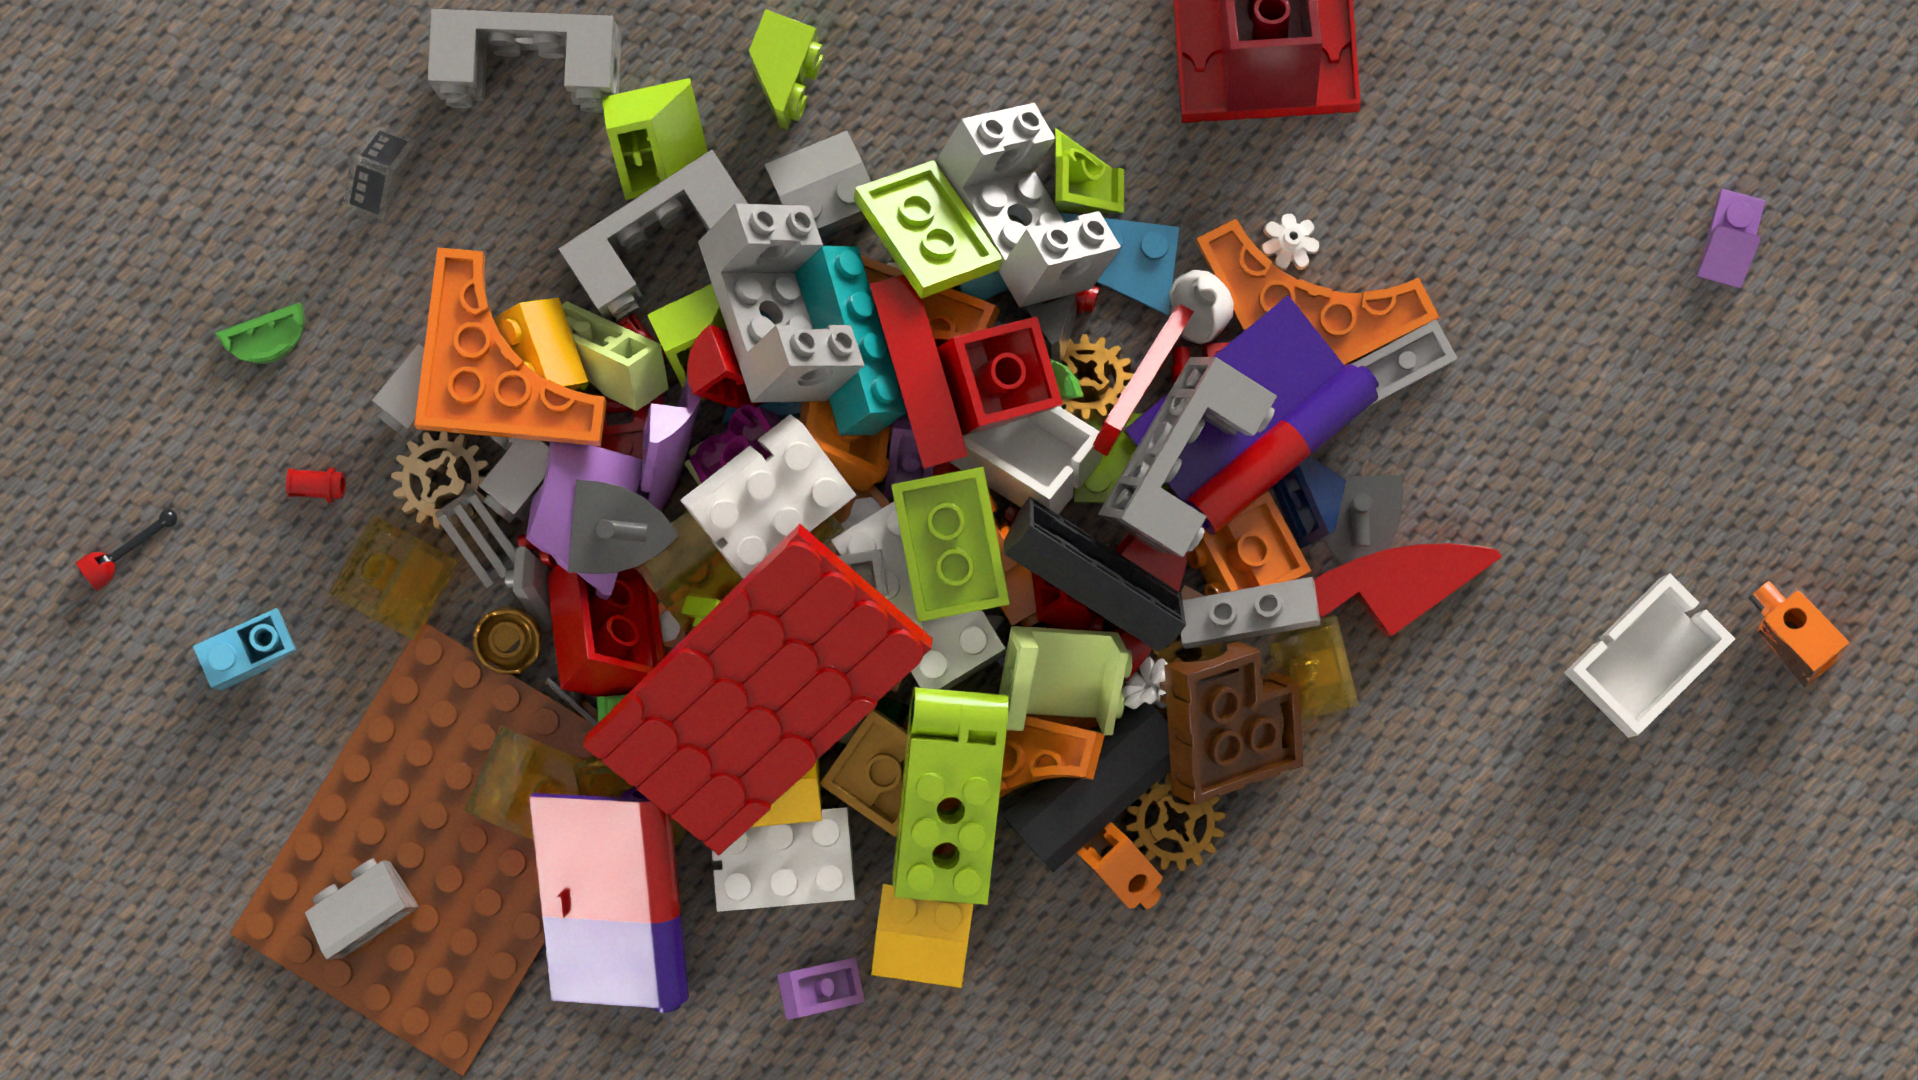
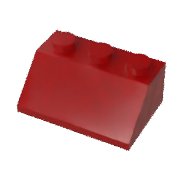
[547,564,665,697]

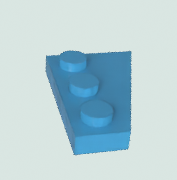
[1060,213,1179,317]

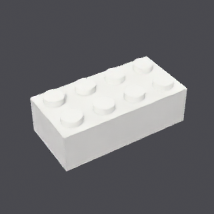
[831,502,1007,690]

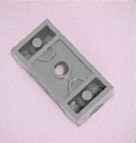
[428,9,622,113]
[935,103,1121,307]
[558,150,748,323]
[698,204,865,402]
[372,344,549,523]
[1098,357,1277,557]

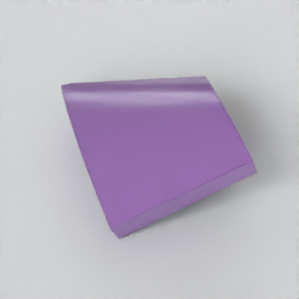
[637,376,702,511]
[526,442,642,600]

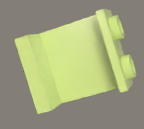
[999,626,1132,736]

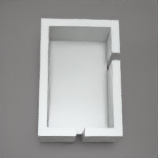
[950,407,1102,514]
[681,414,856,579]
[1564,573,1735,738]
[712,807,857,912]

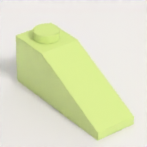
[562,301,669,411]

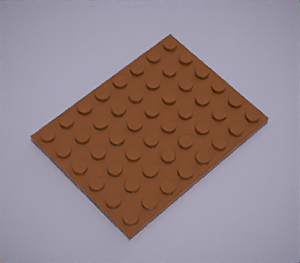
[230,621,635,1076]

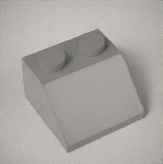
[764,131,871,238]
[305,858,420,960]

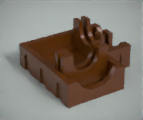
[1159,641,1303,805]

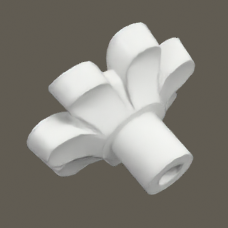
[1261,214,1319,271]
[1121,657,1168,709]

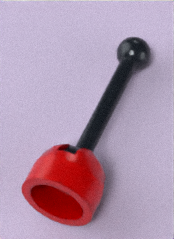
[75,509,177,592]

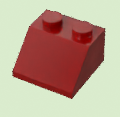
[937,316,1063,436]

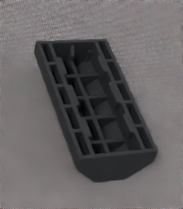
[1004,496,1186,652]
[1002,702,1171,873]

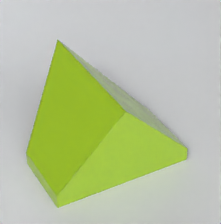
[1054,128,1124,214]

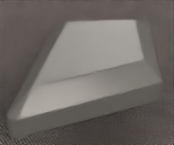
[505,547,552,632]

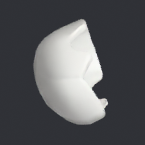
[1169,270,1234,345]

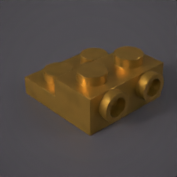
[819,708,907,837]

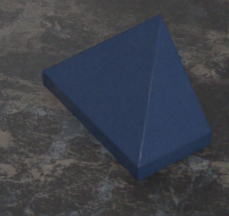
[1273,456,1346,549]

